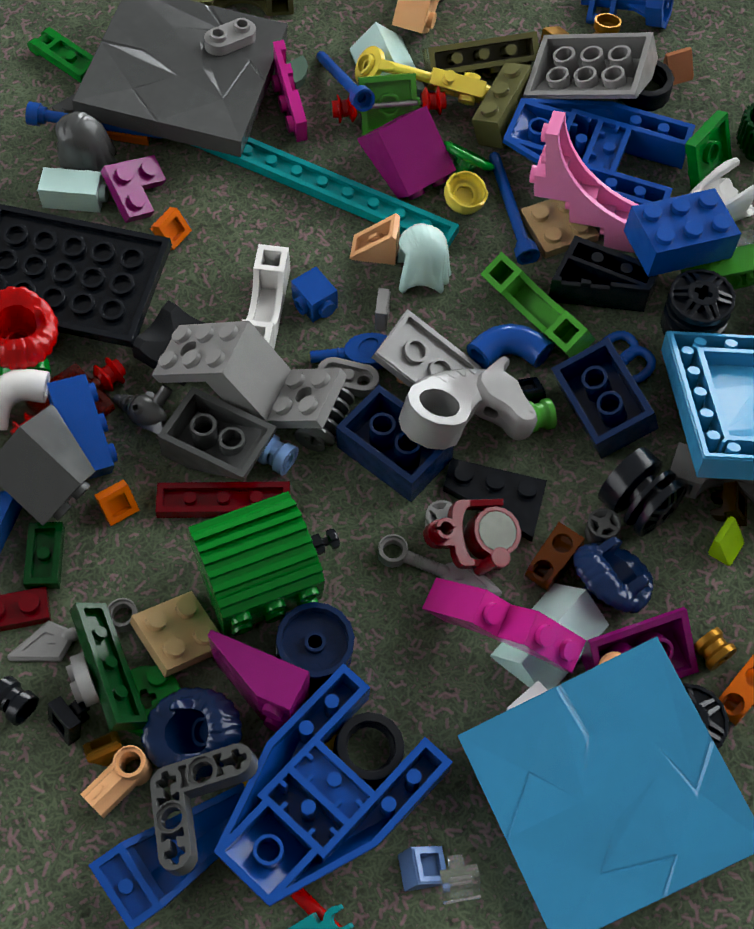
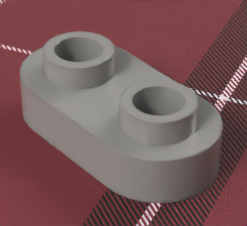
[204,18,256,56]
[317,357,379,397]
[66,652,100,707]

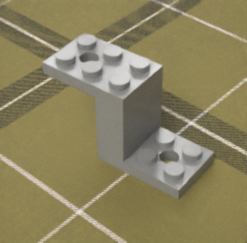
[152,321,347,428]

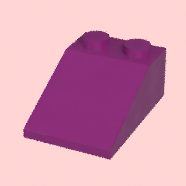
[208,629,312,732]

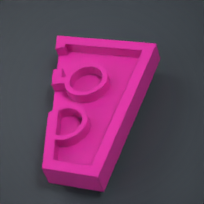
[271,40,308,142]

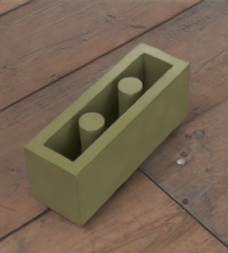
[472,62,532,149]

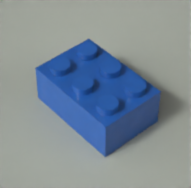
[624,188,741,277]

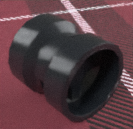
[0,676,39,726]

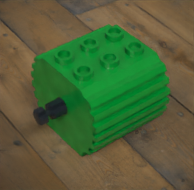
[188,491,340,636]

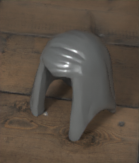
[55,111,117,172]

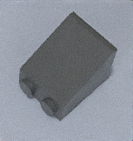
[0,404,96,526]

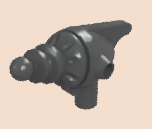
[112,384,173,434]

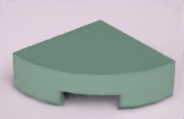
[286,55,308,90]

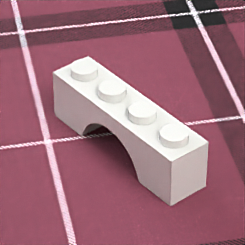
[242,244,291,349]

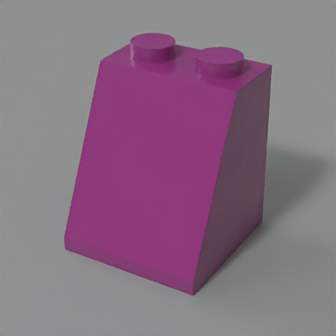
[357,106,456,200]

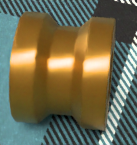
[694,627,737,671]

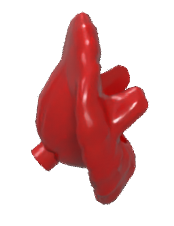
[0,286,59,370]

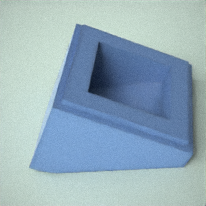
[398,846,449,891]

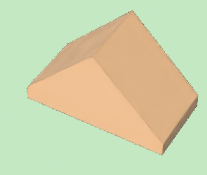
[350,213,400,265]

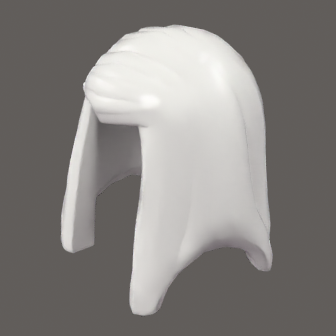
[689,157,754,221]

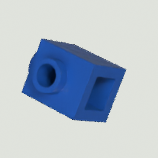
[291,267,338,322]

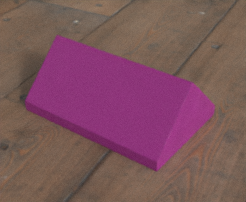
[581,607,699,678]

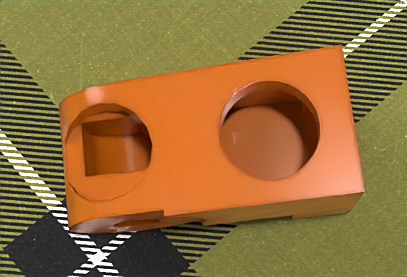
[718,654,754,726]

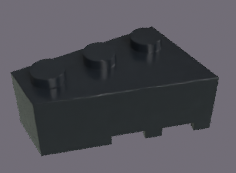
[549,235,659,312]

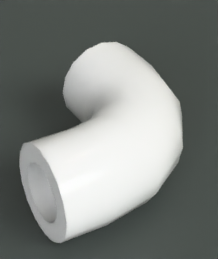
[0,369,50,430]

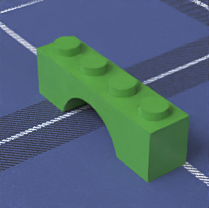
[480,252,596,358]

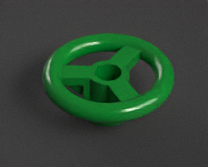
[444,141,495,173]

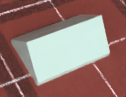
[350,22,424,96]
[490,583,609,690]

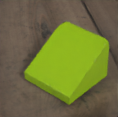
[708,516,744,566]

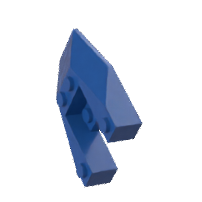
[503,98,696,205]
[214,663,453,907]

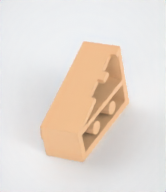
[392,0,440,33]

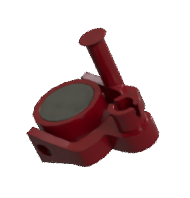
[423,499,521,576]

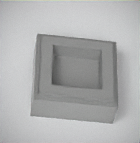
[375,288,391,331]

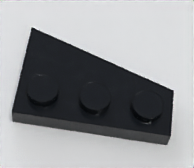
[443,458,547,542]

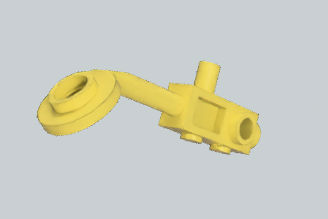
[355,46,491,106]

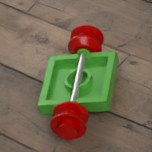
[331,73,447,136]

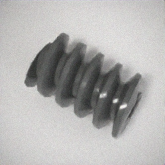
[294,387,354,452]

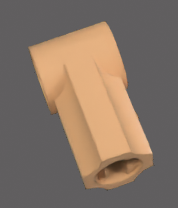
[80,745,153,819]

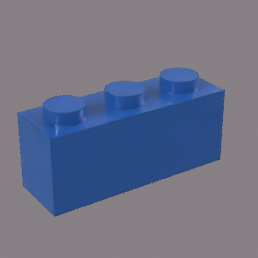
[46,374,118,480]

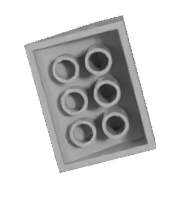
[523,32,658,99]

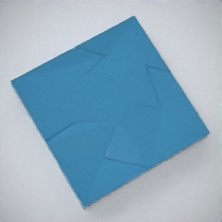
[661,331,754,480]
[457,636,754,929]

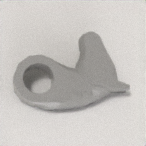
[398,356,538,450]

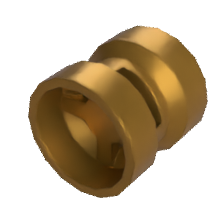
[593,13,622,34]

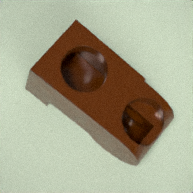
[525,522,585,592]

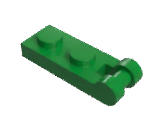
[27,27,94,83]

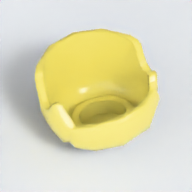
[444,170,489,215]

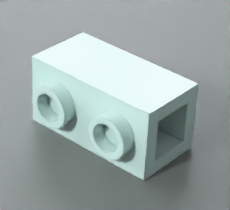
[37,167,109,213]

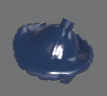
[573,536,653,614]
[141,687,242,781]

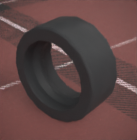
[621,60,674,111]
[333,712,405,786]

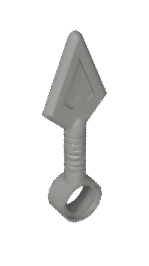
[377,534,502,597]
[7,598,139,662]

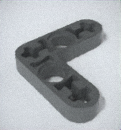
[150,743,258,876]

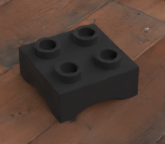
[131,300,205,386]

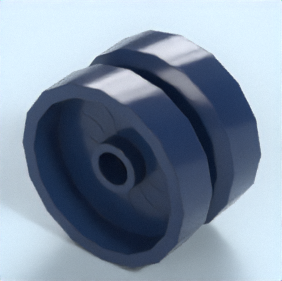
[276,602,355,691]

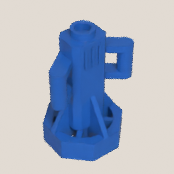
[581,0,674,29]

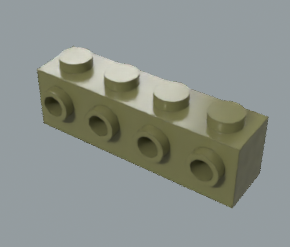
[422,31,539,75]

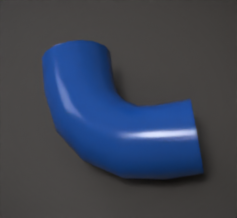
[466,323,555,369]

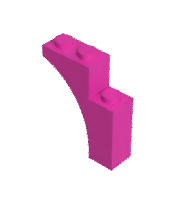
[422,577,586,673]

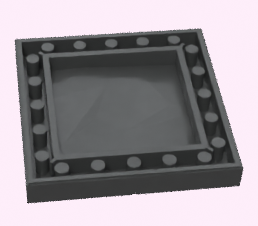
[72,0,288,157]

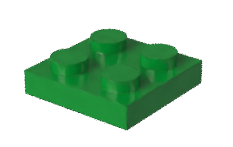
[685,110,732,190]

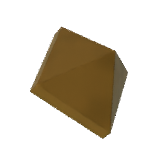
[83,731,122,767]

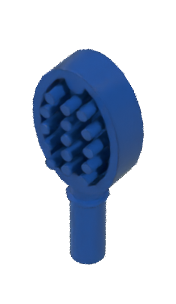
[310,333,387,370]

